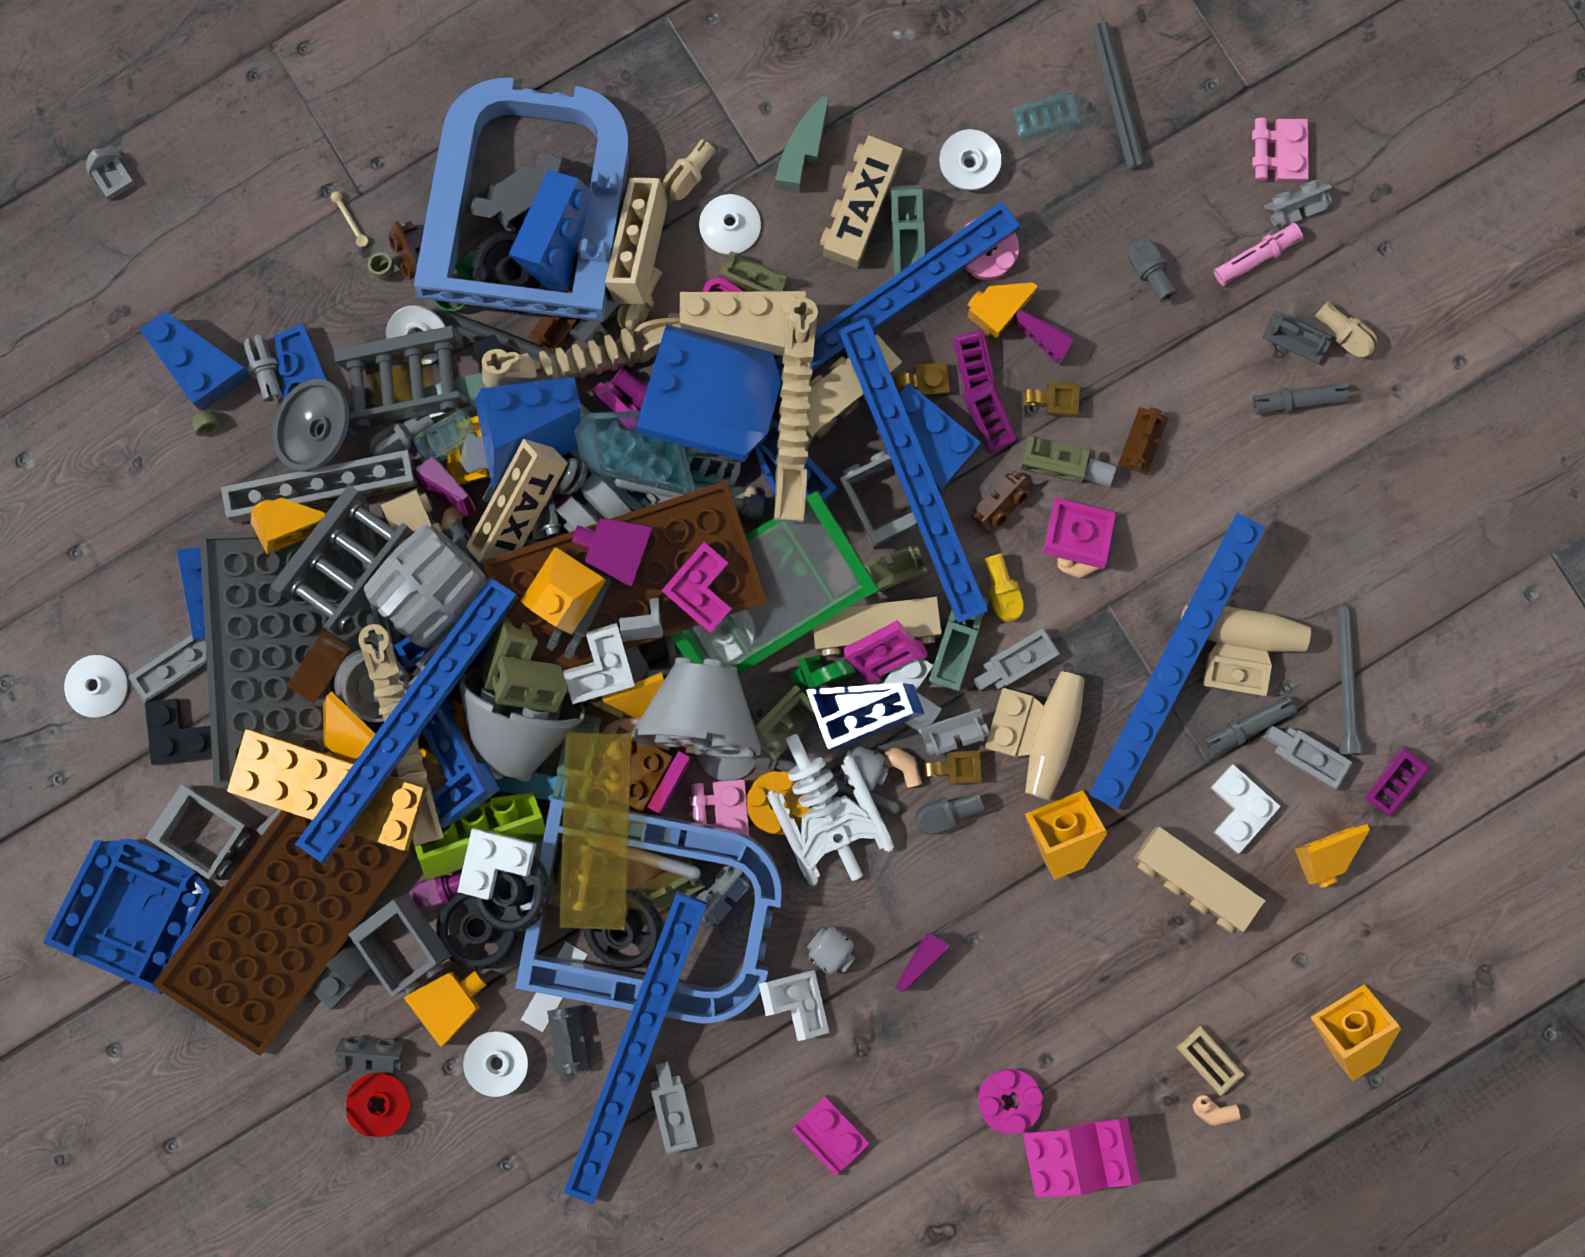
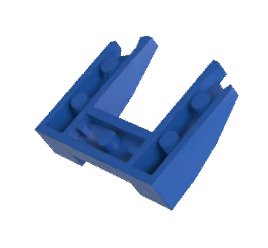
[374,695,500,830]

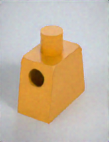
[404,971,487,1047]

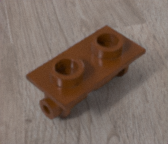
[388,221,422,289]
[528,289,579,352]
[1118,407,1168,475]
[971,471,1032,535]

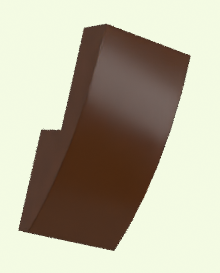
[287,629,351,703]

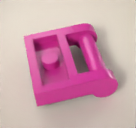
[844,620,927,684]

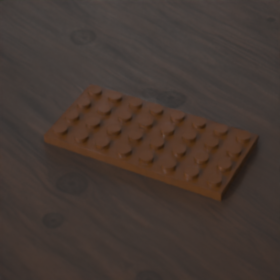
[482,481,767,670]
[153,810,414,1056]

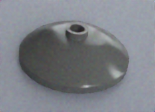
[272,379,349,472]

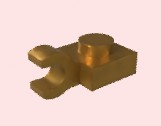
[894,362,950,397]
[1023,382,1080,417]
[925,750,982,785]

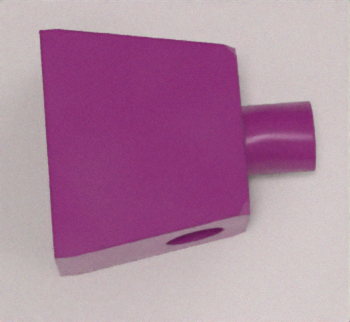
[571,518,652,587]

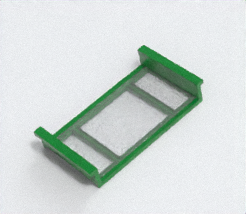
[670,490,879,675]

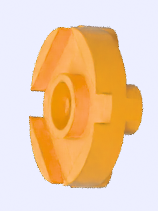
[747,771,809,835]

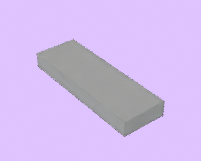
[128,635,207,703]

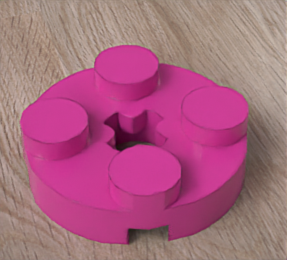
[978,1069,1043,1134]

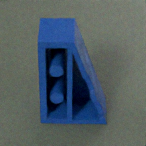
[899,383,981,494]

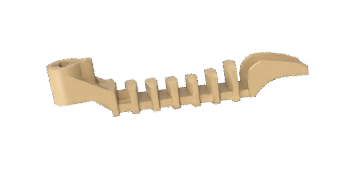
[774,298,818,523]
[482,317,681,387]
[359,624,444,845]

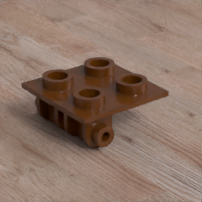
[589,726,673,813]

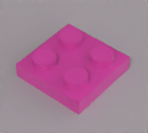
[1043,497,1116,569]

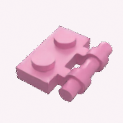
[1252,118,1308,182]
[689,780,749,836]

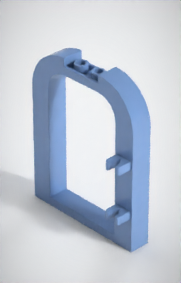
[414,78,630,321]
[515,796,782,1023]

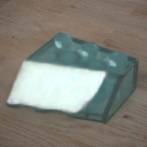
[574,411,696,494]

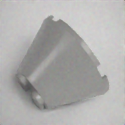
[631,658,761,758]
[459,667,585,781]

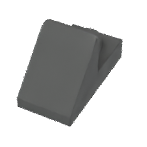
[310,942,372,1010]

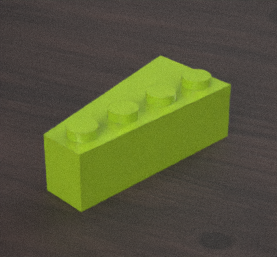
[412,792,545,881]

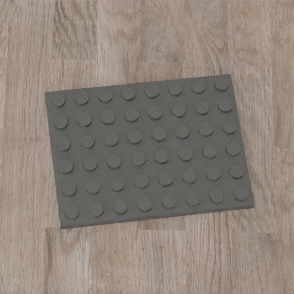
[199,525,402,789]

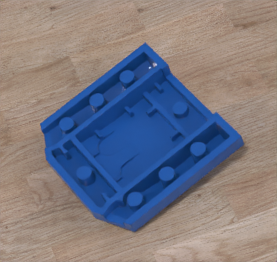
[636,324,781,462]
[43,839,212,995]

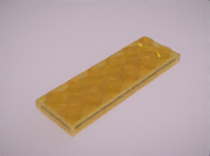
[560,732,632,930]

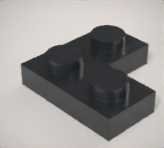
[145,698,212,766]

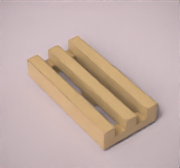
[1176,1026,1244,1096]

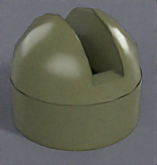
[367,252,394,280]
[192,410,220,437]

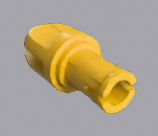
[983,553,1024,622]

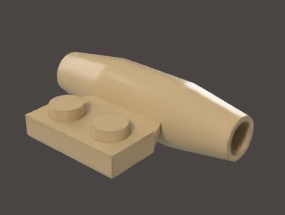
[1181,605,1311,696]
[985,671,1085,800]

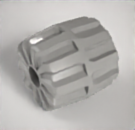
[364,524,488,649]

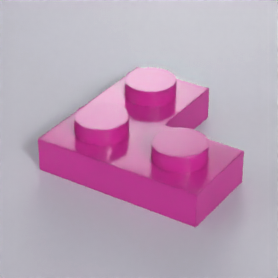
[662,542,731,633]

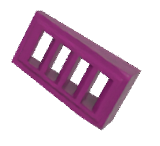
[1013,310,1074,365]
[952,330,997,392]
[961,381,1018,453]
[413,457,474,516]
[1364,746,1430,817]
[895,933,950,992]

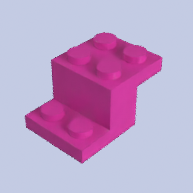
[1023,1118,1141,1198]

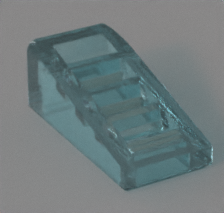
[1012,90,1081,139]
[414,408,478,463]

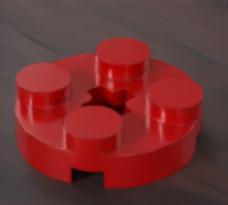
[345,1072,412,1137]

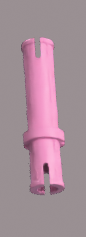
[1213,222,1303,286]

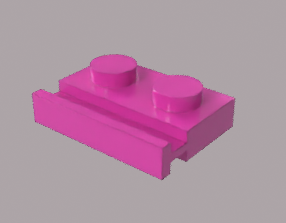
[648,751,692,815]
[791,1096,870,1176]

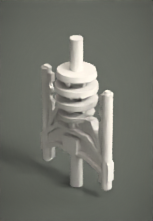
[767,734,894,886]

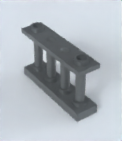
[334,326,470,431]
[271,484,414,636]

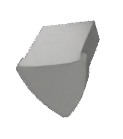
[86,148,136,201]
[461,434,489,472]
[619,598,663,642]

